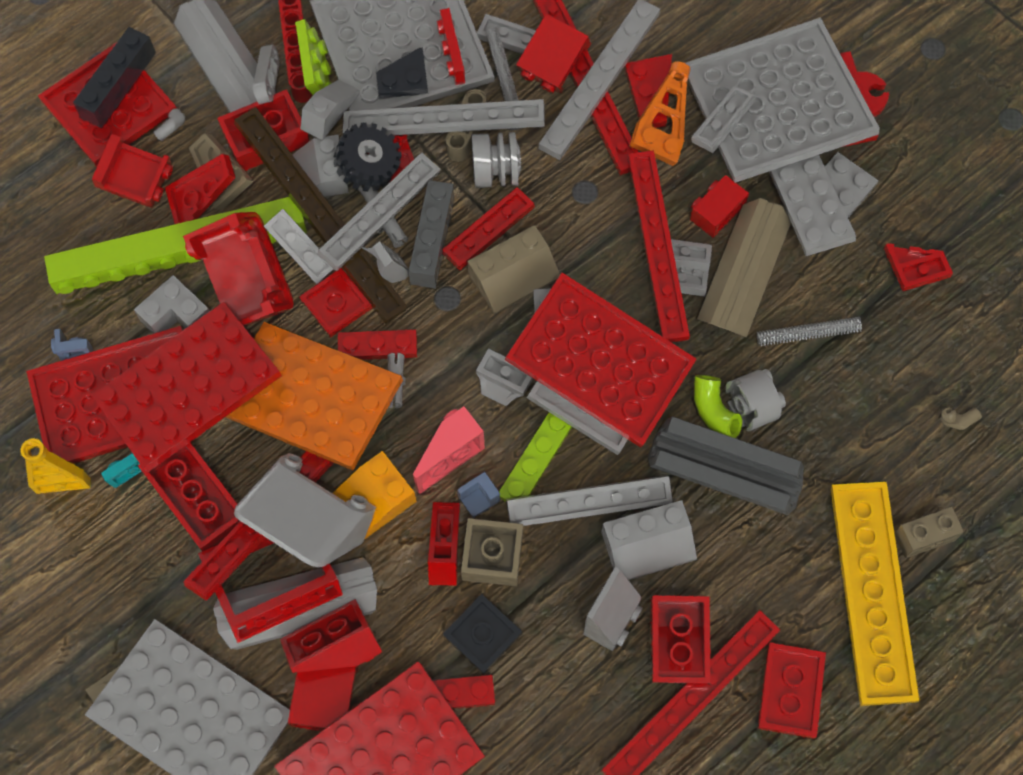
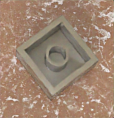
[461,518,523,586]

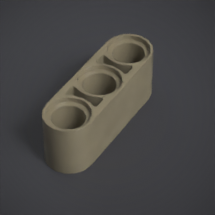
[446,89,487,162]

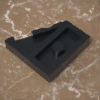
[376,47,428,99]

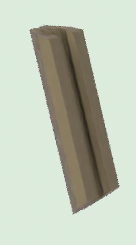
[697,198,791,338]

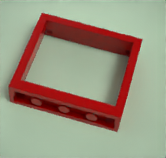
[198,537,343,643]

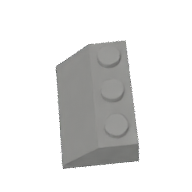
[601,500,697,580]

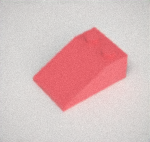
[413,407,485,495]

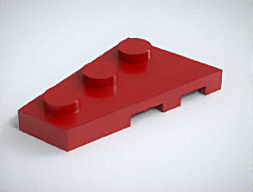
[624,54,672,128]
[165,153,235,224]

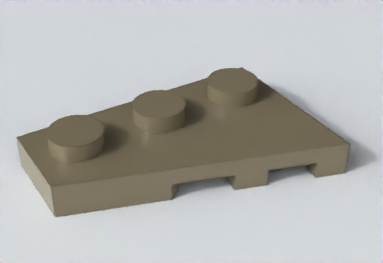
[189,133,254,210]

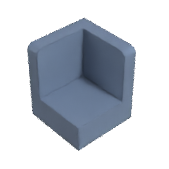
[457,472,500,518]

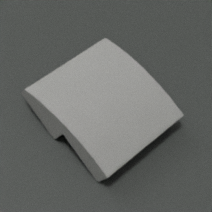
[671,239,712,297]

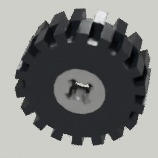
[333,122,401,192]

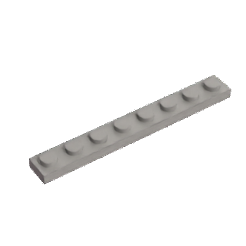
[539,0,660,160]
[343,99,545,136]

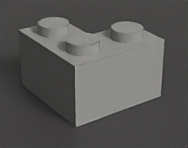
[134,275,210,334]

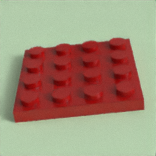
[38,42,177,167]

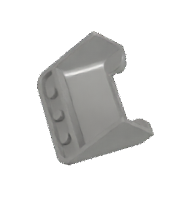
[234,453,376,567]

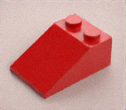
[651,596,711,683]
[280,599,382,673]

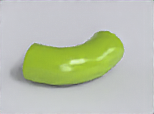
[694,375,743,438]

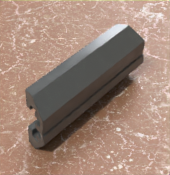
[648,417,804,515]

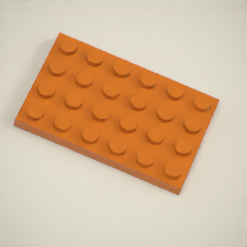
[225,322,403,471]

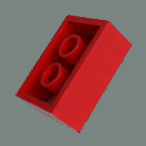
[217,89,310,171]

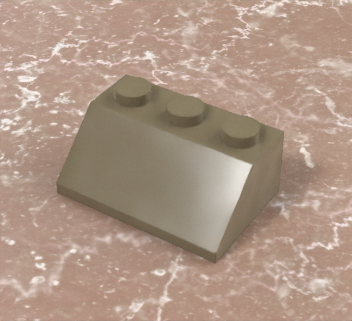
[468,225,560,315]

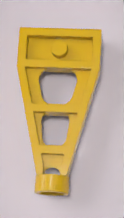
[21,438,91,494]

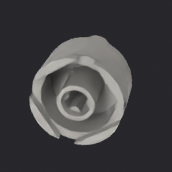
[725,369,786,431]

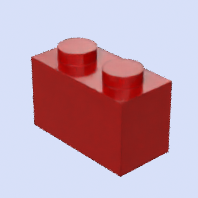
[690,175,749,238]

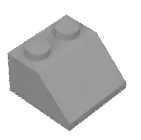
[293,135,349,197]

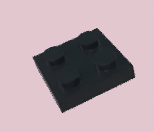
[443,594,522,675]

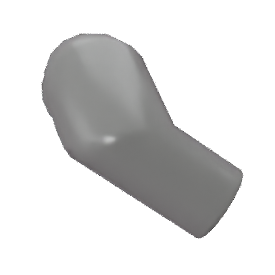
[154,109,185,141]

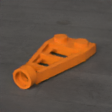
[629,62,691,166]

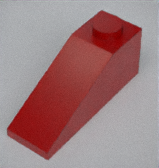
[428,502,460,586]

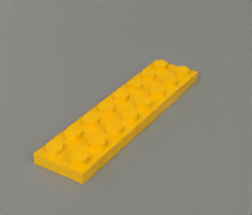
[830,482,919,706]

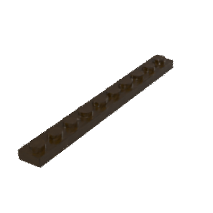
[234,107,407,324]

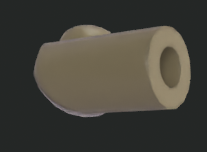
[941,407,982,430]

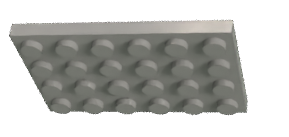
[85,619,290,775]

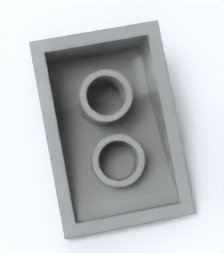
[584,567,643,651]

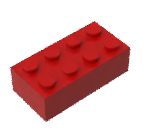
[138,443,240,551]

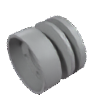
[472,132,521,188]

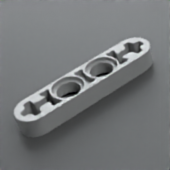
[253,44,280,104]

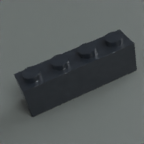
[73,27,156,128]

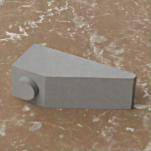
[301,80,360,140]

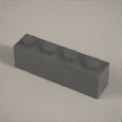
[409,180,455,289]

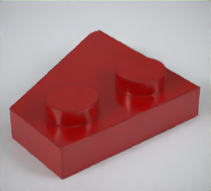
[884,243,953,291]

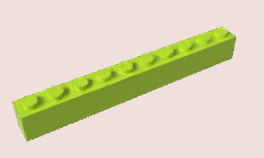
[44,197,307,294]

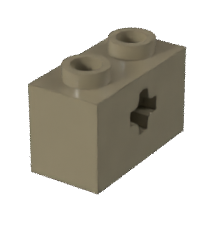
[894,507,964,559]

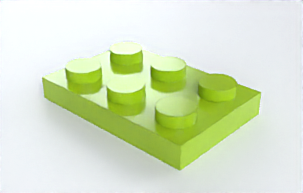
[295,19,332,95]

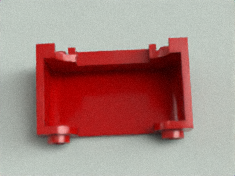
[183,212,294,327]

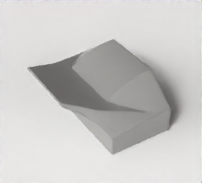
[362,241,409,283]
[476,349,533,406]

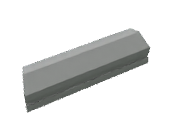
[174,0,276,113]
[213,557,377,650]

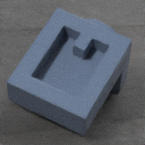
[51,329,94,361]

